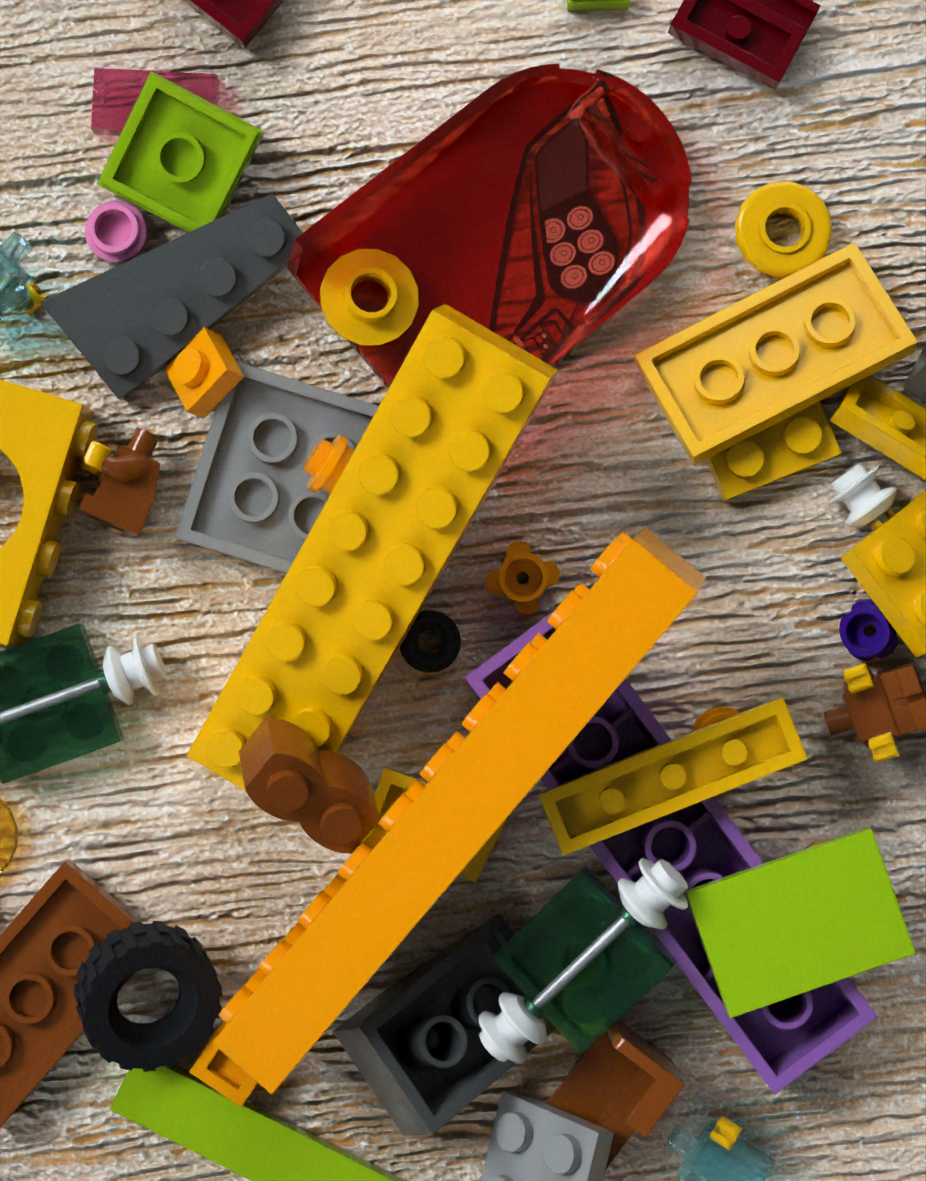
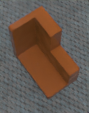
[546,1014,685,1169]

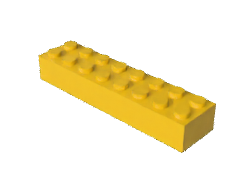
[186,304,559,791]

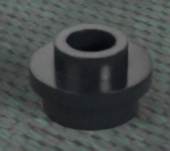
[399,610,461,673]

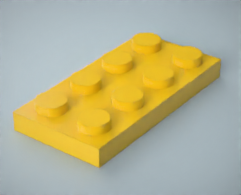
[634,242,918,466]

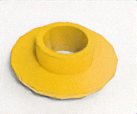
[734,181,833,278]
[320,249,419,346]

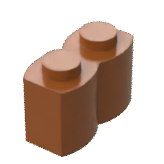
[239,717,380,854]

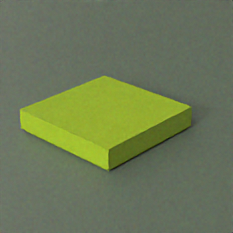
[97,71,265,233]

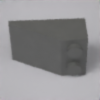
[333,914,568,1135]

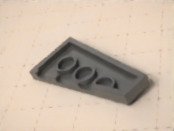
[40,194,313,400]

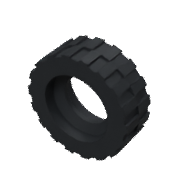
[74,921,223,1072]

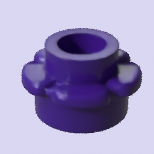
[839,599,899,661]

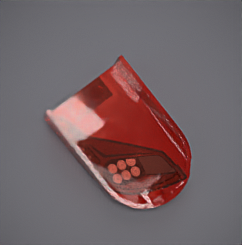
[287,64,692,389]

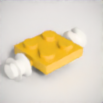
[828,462,926,658]

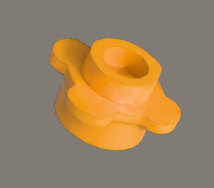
[486,541,560,615]

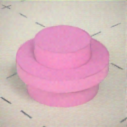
[85,201,148,264]

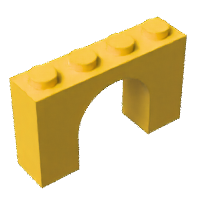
[0,379,98,647]

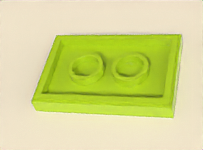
[684,827,916,1018]

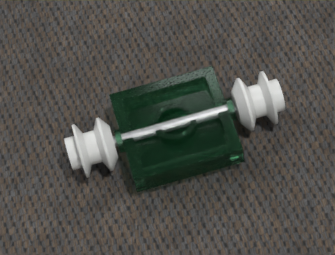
[0,623,167,784]
[479,858,688,1064]

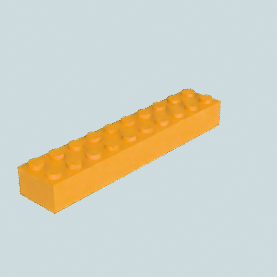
[212,527,706,1095]

